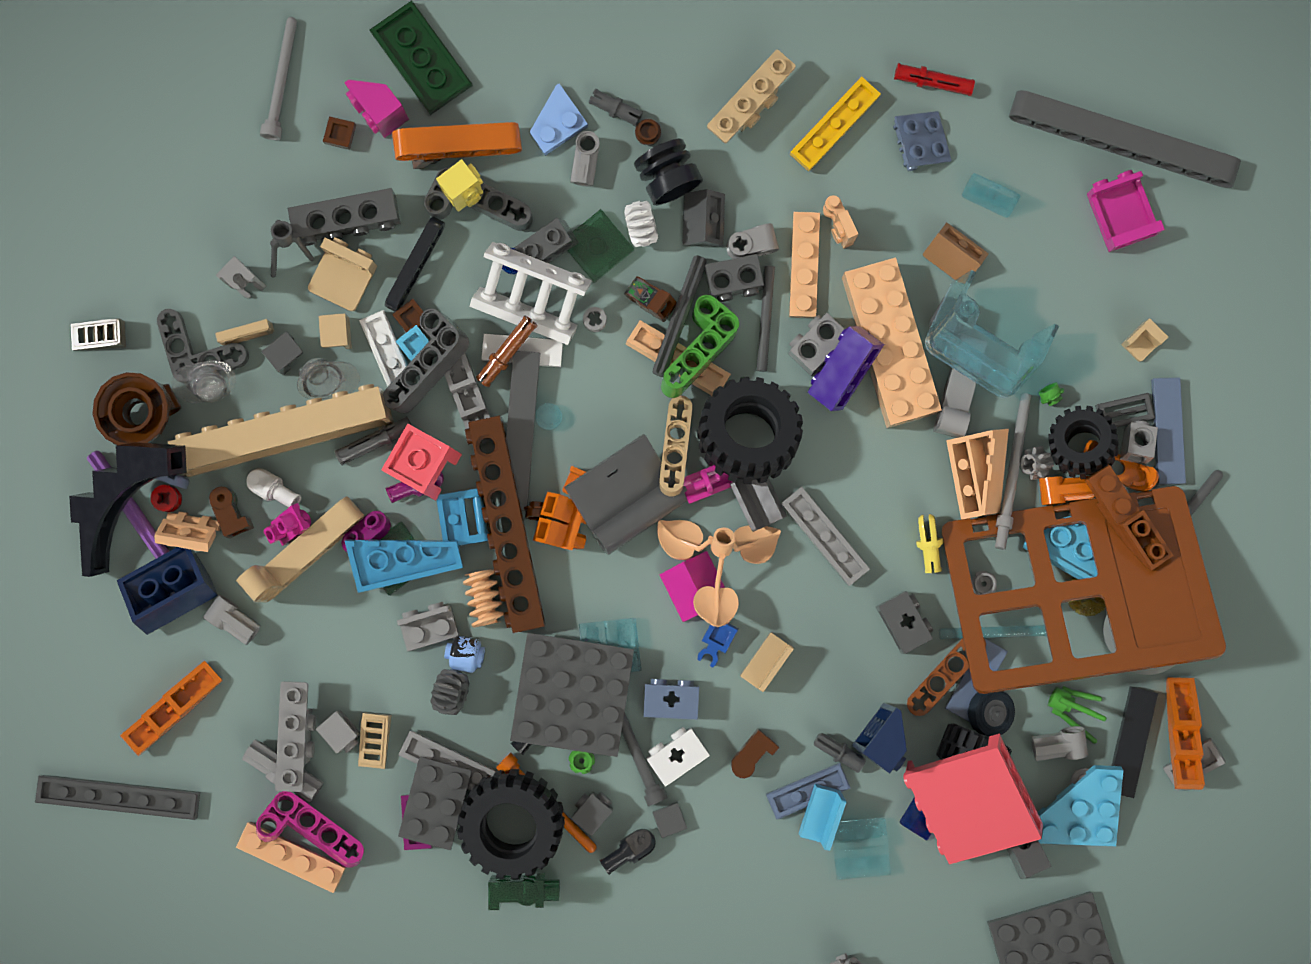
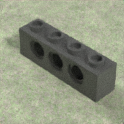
[287,188,401,246]

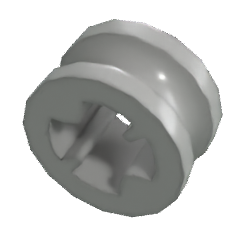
[583,307,607,332]

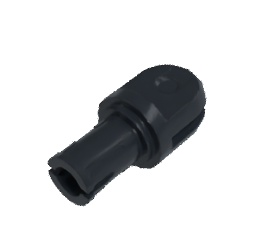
[600,829,656,875]

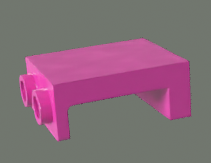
[1087,170,1165,252]

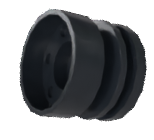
[634,138,703,206]

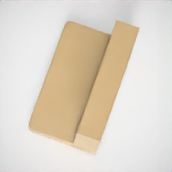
[740,632,794,692]

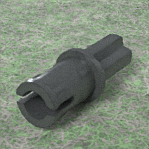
[814,733,866,773]

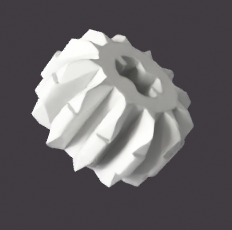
[624,201,658,247]

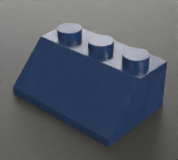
[117,547,218,635]

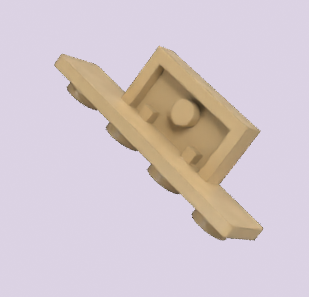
[707,50,796,144]

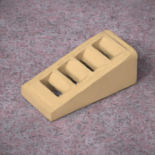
[358,712,392,769]

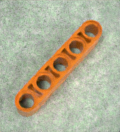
[392,122,522,161]

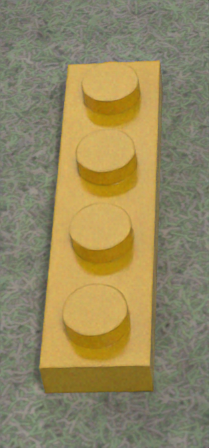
[790,76,881,172]

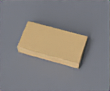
[215,319,274,346]

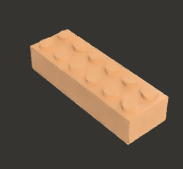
[842,257,942,428]

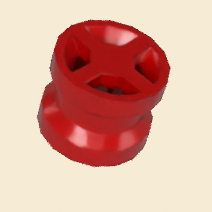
[150,485,182,512]

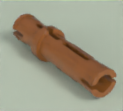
[476,315,538,387]

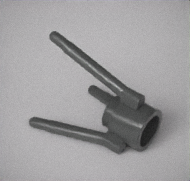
[270,220,314,278]

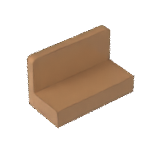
[923,223,989,286]

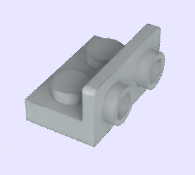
[397,602,460,652]

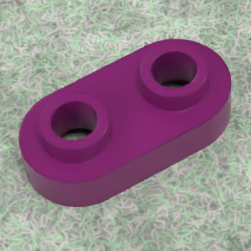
[341,511,391,553]

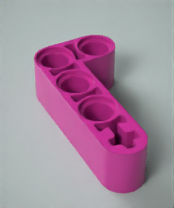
[256,791,364,868]

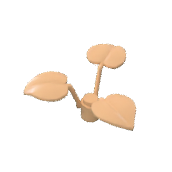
[657,520,781,627]

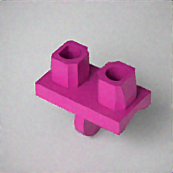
[684,465,732,504]
[264,503,311,546]

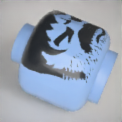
[444,635,485,673]

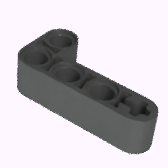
[424,167,533,231]
[383,309,469,414]

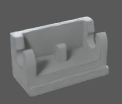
[216,256,266,298]

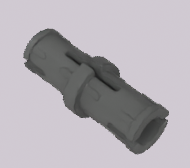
[589,88,643,127]

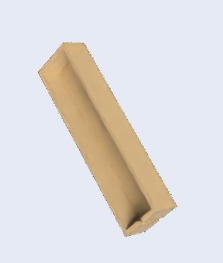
[168,384,394,477]

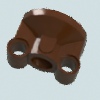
[92,372,182,445]

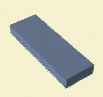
[945,639,1008,722]
[766,762,851,820]

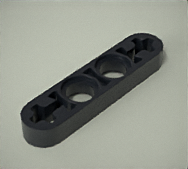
[384,216,445,312]

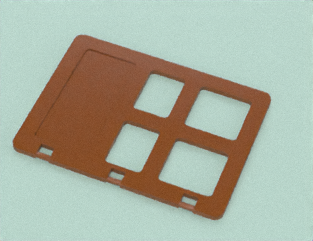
[942,486,1226,694]

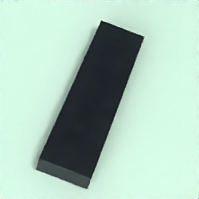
[1111,686,1158,798]

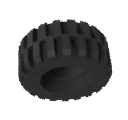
[697,377,803,484]
[457,769,565,880]

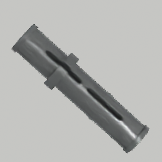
[335,416,412,466]

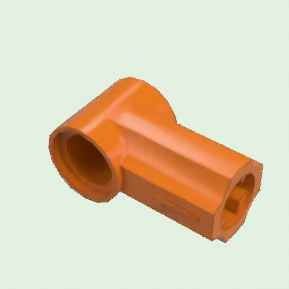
[1039,476,1094,505]

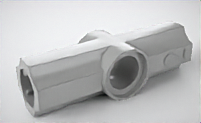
[242,739,324,803]

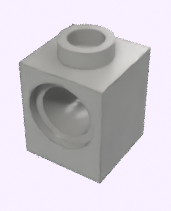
[1120,421,1158,465]
[316,710,360,754]

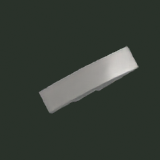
[437,336,492,446]

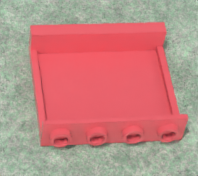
[903,733,1043,865]

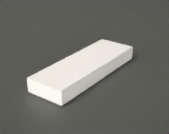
[359,310,415,387]
[482,334,563,368]

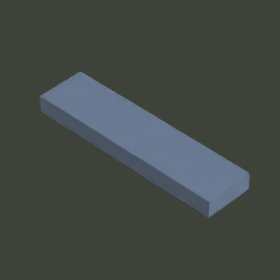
[1151,378,1186,485]

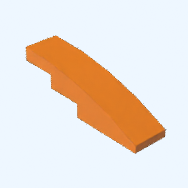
[120,660,222,757]
[1166,677,1205,790]

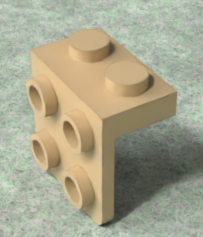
[308,237,377,312]

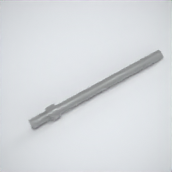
[995,393,1032,550]

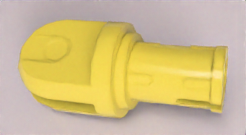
[916,514,943,573]

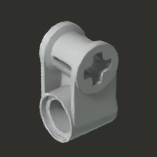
[726,223,779,259]

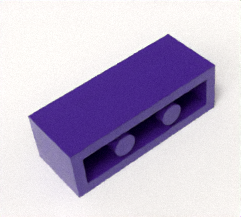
[807,326,885,411]

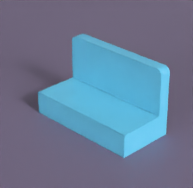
[798,784,846,851]

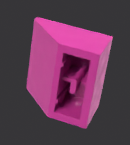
[344,80,409,138]

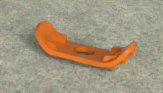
[1083,440,1159,492]

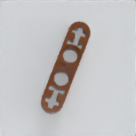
[907,637,987,716]

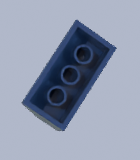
[851,703,907,774]

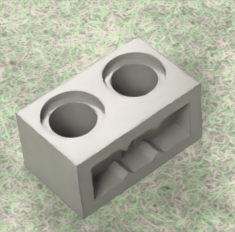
[788,313,844,376]

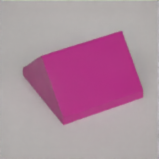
[659,551,725,622]

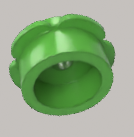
[1038,382,1064,406]
[569,751,595,774]

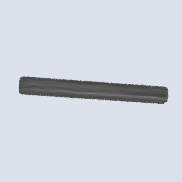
[652,255,707,377]

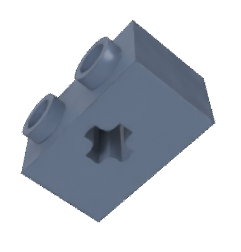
[644,679,699,720]

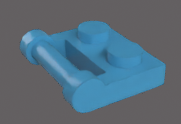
[436,489,489,546]

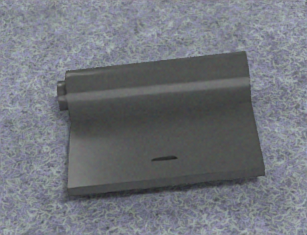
[564,434,687,555]

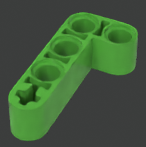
[661,295,739,398]

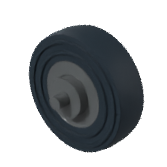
[968,691,1015,737]

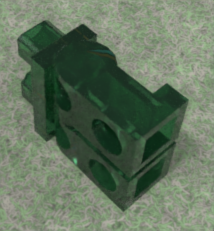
[488,873,560,910]

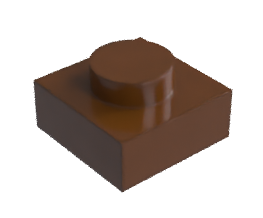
[323,116,356,150]
[392,299,423,333]

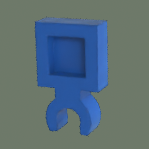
[697,623,739,668]

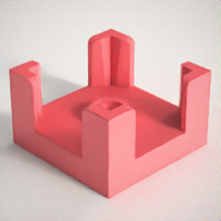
[381,424,462,501]

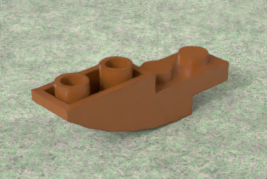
[1085,465,1174,571]

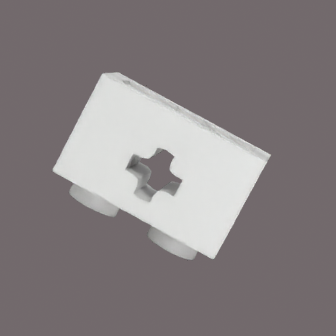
[647,727,710,787]

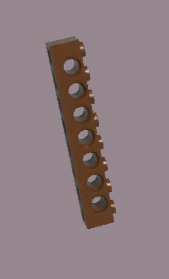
[465,415,546,633]

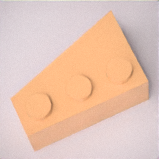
[946,429,1009,519]

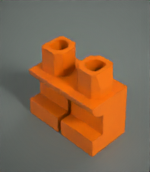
[533,492,587,551]

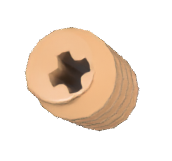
[463,569,504,628]

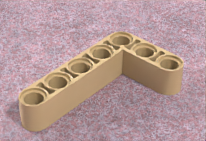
[236,496,365,603]

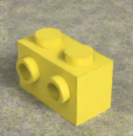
[436,159,483,212]

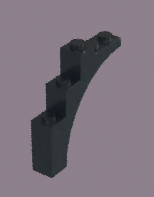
[69,442,187,577]

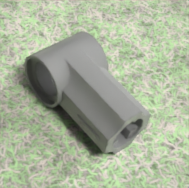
[570,131,600,187]
[203,595,261,645]
[1031,726,1088,761]

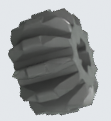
[430,669,470,715]

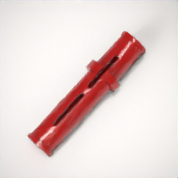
[894,63,975,96]

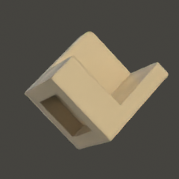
[319,313,352,349]
[1121,318,1168,362]

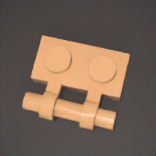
[823,195,858,249]
[155,511,221,552]

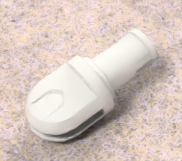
[246,468,301,507]

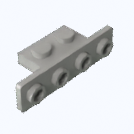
[275,681,316,792]

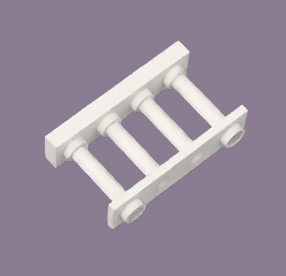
[469,242,592,345]

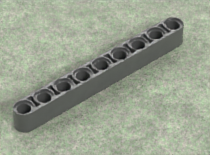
[1009,90,1241,188]

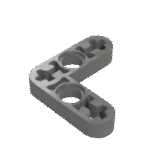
[157,309,249,384]

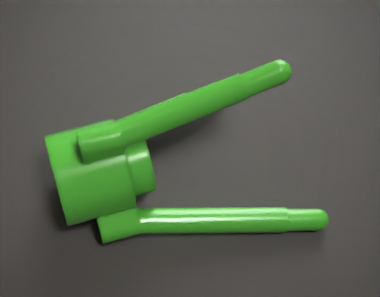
[1047,686,1107,744]

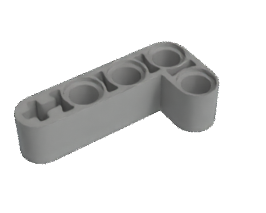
[933,333,987,438]

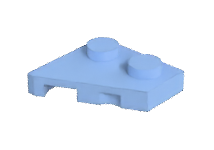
[530,83,588,156]

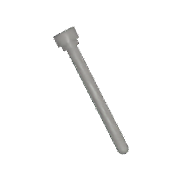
[260,17,297,141]

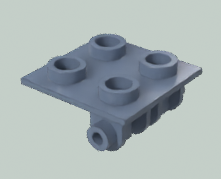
[893,111,952,171]

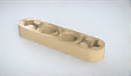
[659,396,692,496]

